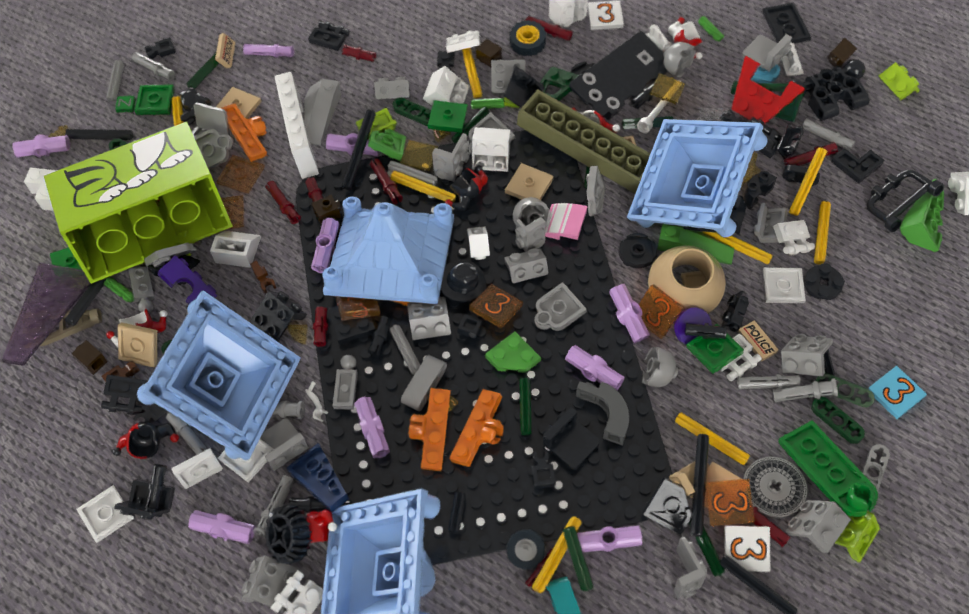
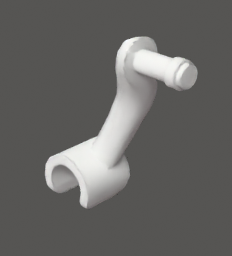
[305,381,328,422]

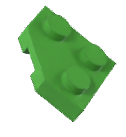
[368,129,406,161]
[485,332,541,373]

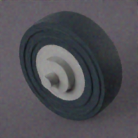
[506,529,546,569]

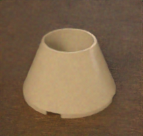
[648,245,726,318]

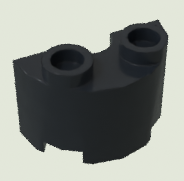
[744,171,777,210]

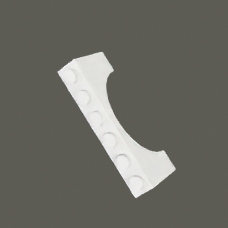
[274,72,319,179]

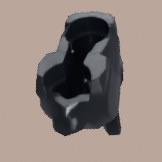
[180,88,211,126]

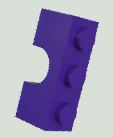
[158,255,217,304]

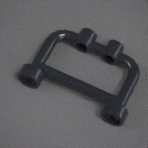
[867,170,944,232]

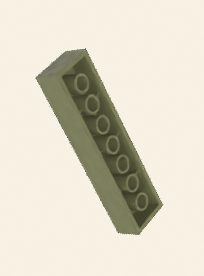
[517,90,650,194]

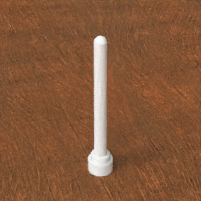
[637,80,682,133]

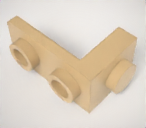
[669,461,710,496]

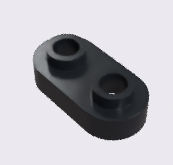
[782,165,820,186]

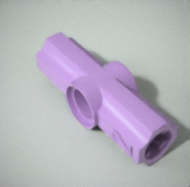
[326,133,380,156]
[13,135,70,157]
[311,218,339,273]
[609,284,650,343]
[565,345,625,390]
[354,397,390,458]
[188,510,256,544]
[577,526,642,552]

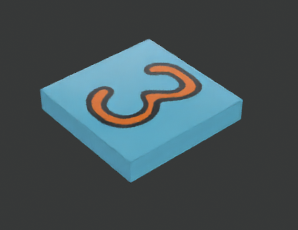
[868,366,927,419]

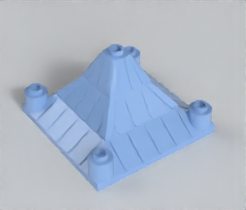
[627,119,768,238]
[323,197,454,304]
[137,291,301,461]
[321,489,440,614]

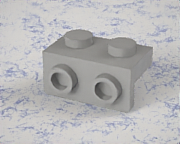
[374,77,410,99]
[754,203,788,243]
[515,217,546,252]
[504,248,548,283]

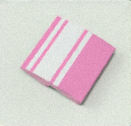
[545,203,587,240]

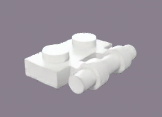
[446,30,480,53]
[773,220,815,255]
[720,333,762,381]
[271,570,323,614]

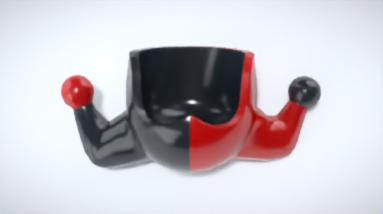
[445,165,488,211]
[112,422,179,459]

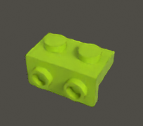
[878,62,920,101]
[356,108,397,139]

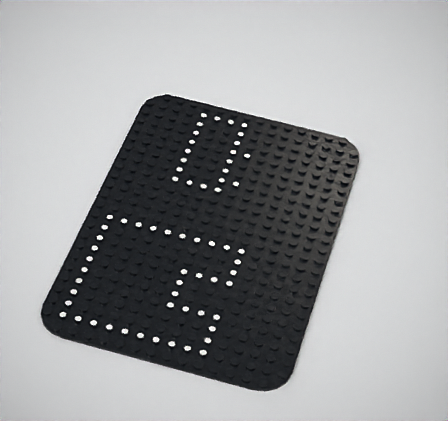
[296,130,672,566]

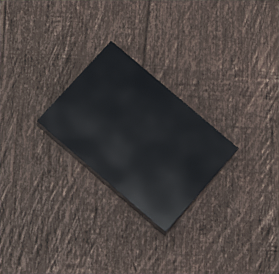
[762,2,812,44]

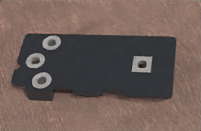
[569,31,668,121]

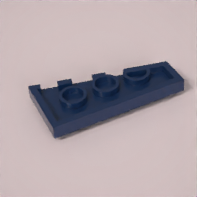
[286,443,349,513]

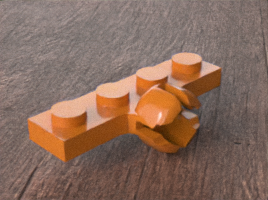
[221,103,267,162]
[408,388,451,471]
[449,389,504,467]

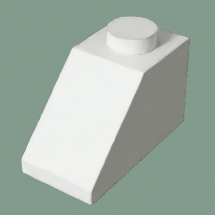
[467,226,490,260]

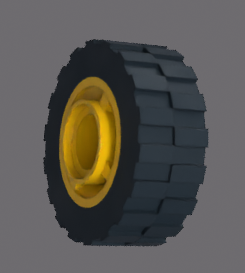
[510,20,546,56]

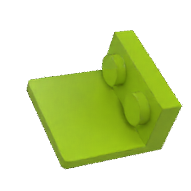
[835,511,880,562]

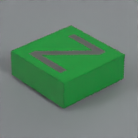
[115,96,136,113]

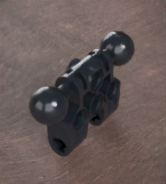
[787,59,870,121]

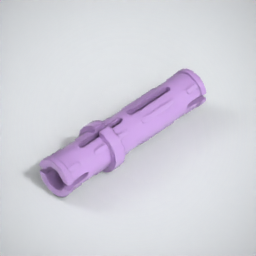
[243,44,294,58]

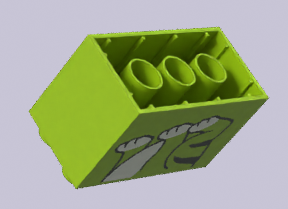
[44,121,233,284]

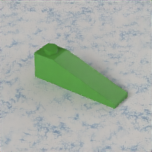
[900,179,944,252]
[657,223,735,265]

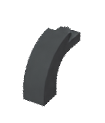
[576,382,629,446]

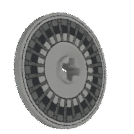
[743,457,807,518]

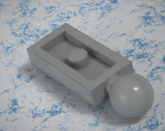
[128,266,154,313]
[333,355,358,410]

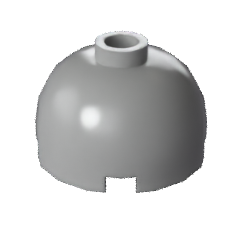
[663,42,696,78]
[513,197,551,228]
[642,347,678,388]

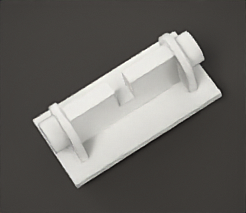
[646,24,672,52]
[781,43,804,76]

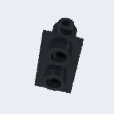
[777,123,804,160]
[730,195,747,234]
[722,291,749,332]

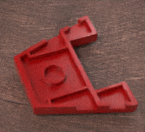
[731,56,805,124]

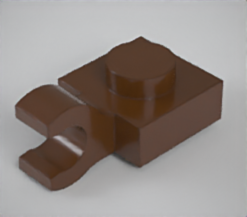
[250,260,277,294]
[101,361,140,382]

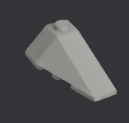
[304,79,342,146]

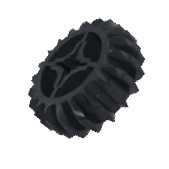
[264,504,312,565]

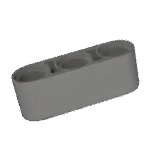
[401,355,447,411]

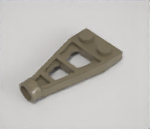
[23,308,102,349]

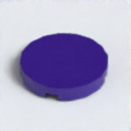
[674,307,712,345]

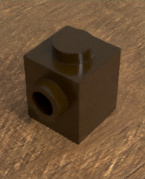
[827,38,858,67]
[476,39,502,68]
[311,195,342,226]
[71,340,108,375]

